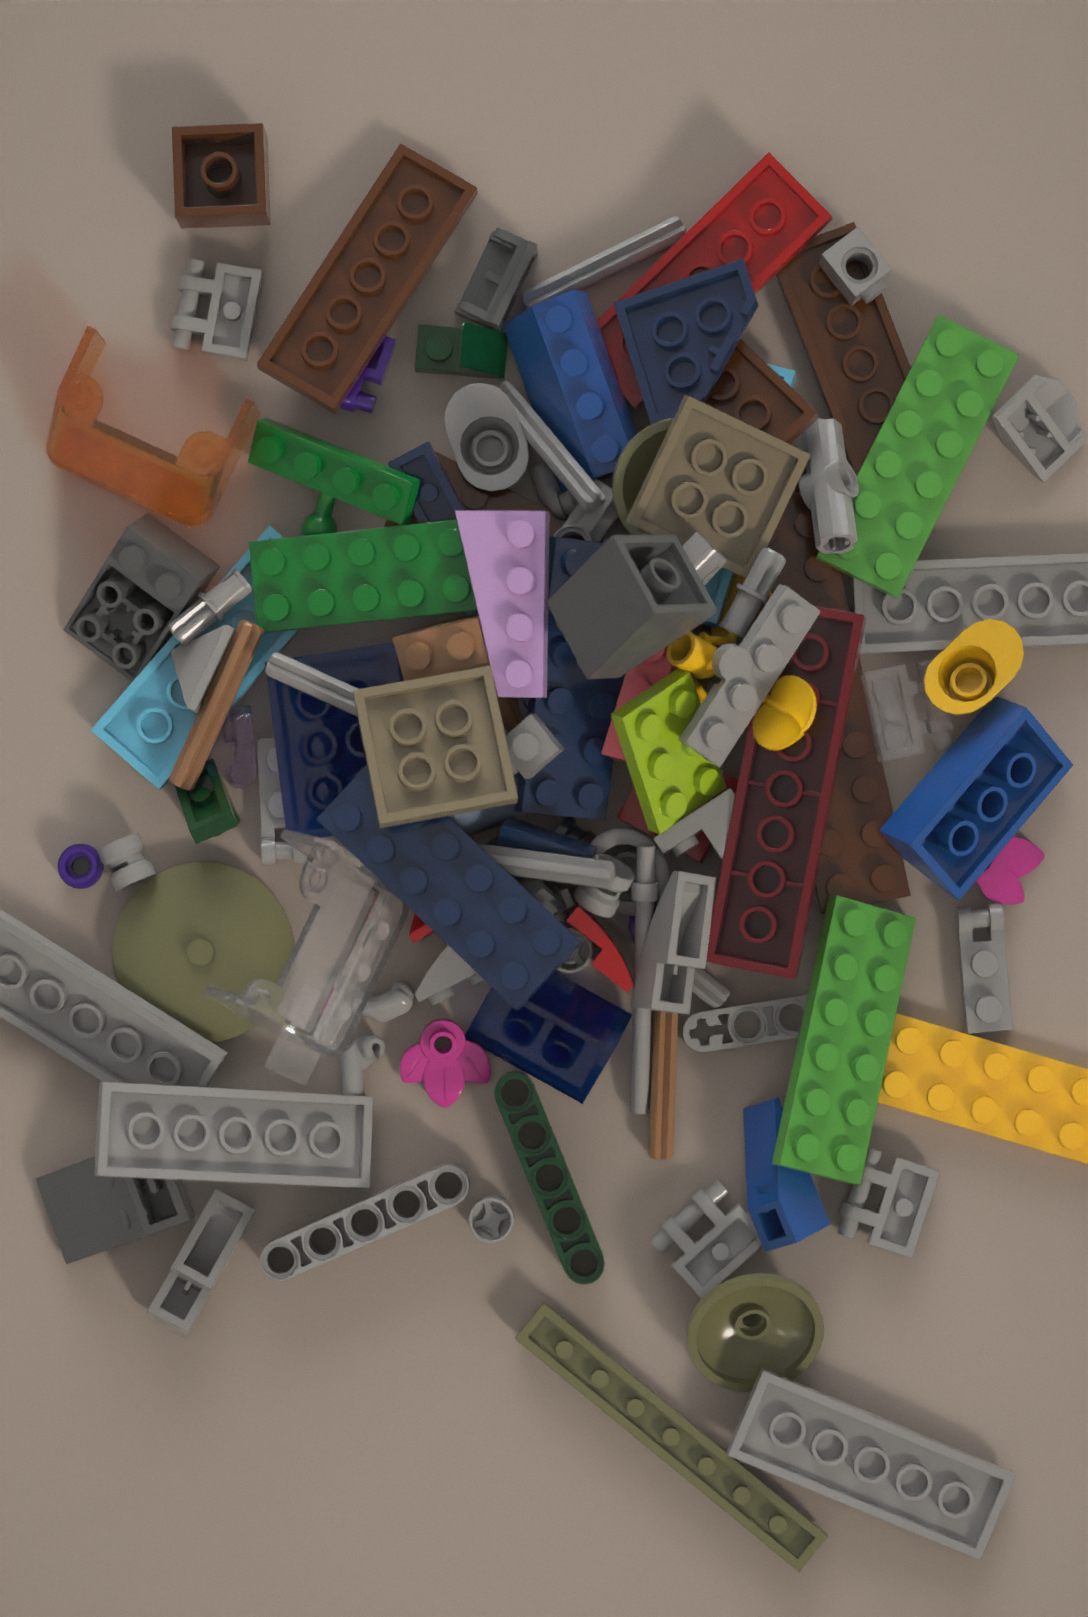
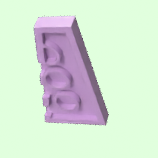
[455,511,550,698]

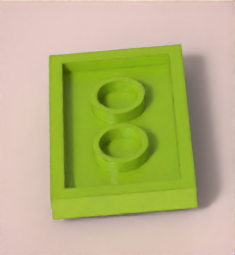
[611,668,726,834]

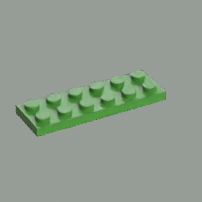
[815,314,1019,599]
[772,895,916,1185]

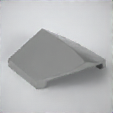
[992,374,1087,482]

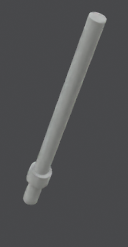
[630,843,659,1114]

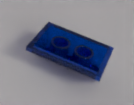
[465,972,632,1104]

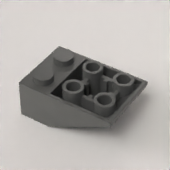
[63,513,220,682]
[35,1156,195,1264]

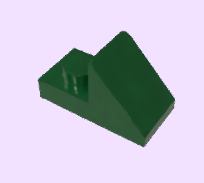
[415,322,508,380]
[175,759,240,844]

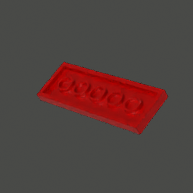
[597,152,833,410]

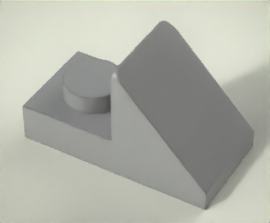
[653,788,735,861]

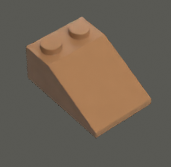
[392,613,523,732]

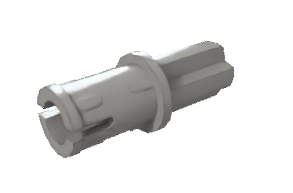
[719,548,786,639]
[168,569,253,645]

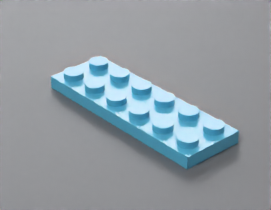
[91,525,301,790]

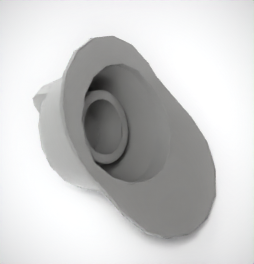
[444,383,529,491]

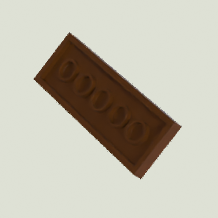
[257,143,477,414]
[776,222,911,477]

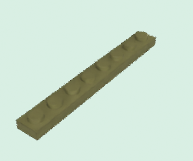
[515,1301,828,1572]

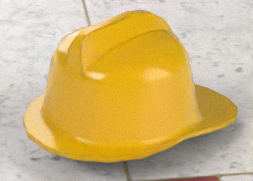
[924,619,1024,715]

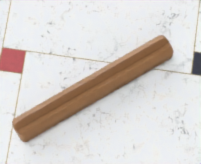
[169,620,264,791]
[648,1011,678,1160]

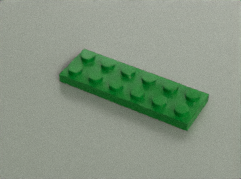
[249,520,478,633]

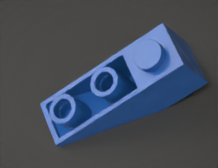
[743,1097,830,1252]

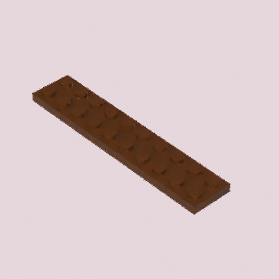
[767,468,911,914]

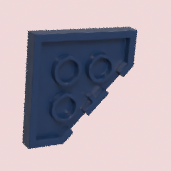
[614,258,759,424]

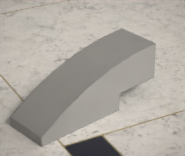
[631,871,717,1014]
[146,1188,255,1339]

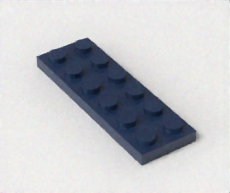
[515,536,624,820]
[316,765,582,1010]

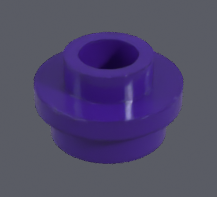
[58,844,104,889]

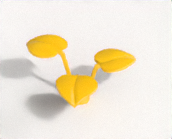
[667,573,817,751]

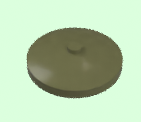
[112,862,295,1042]

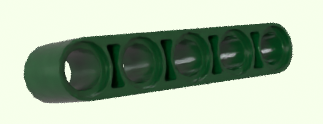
[494,1071,605,1285]

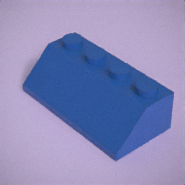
[503,290,637,493]
[879,696,1073,901]

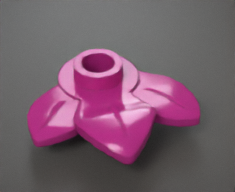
[975,835,1045,905]
[400,1018,491,1108]

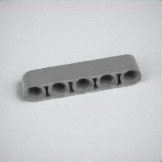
[259,1162,470,1281]

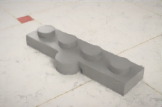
[678,584,821,767]

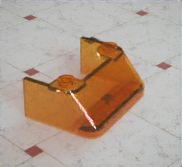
[46,326,260,528]

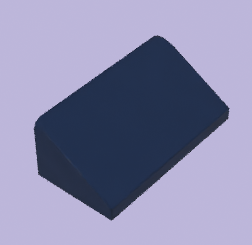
[497,817,597,858]

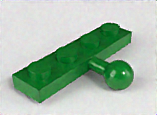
[248,418,421,536]

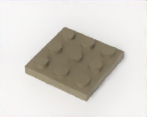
[625,395,811,578]
[353,665,518,828]

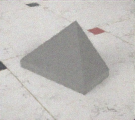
[170,625,236,714]

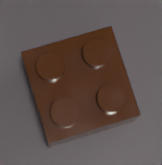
[172,123,271,229]

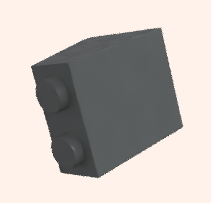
[546,535,718,679]

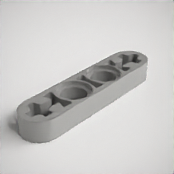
[682,994,808,1052]

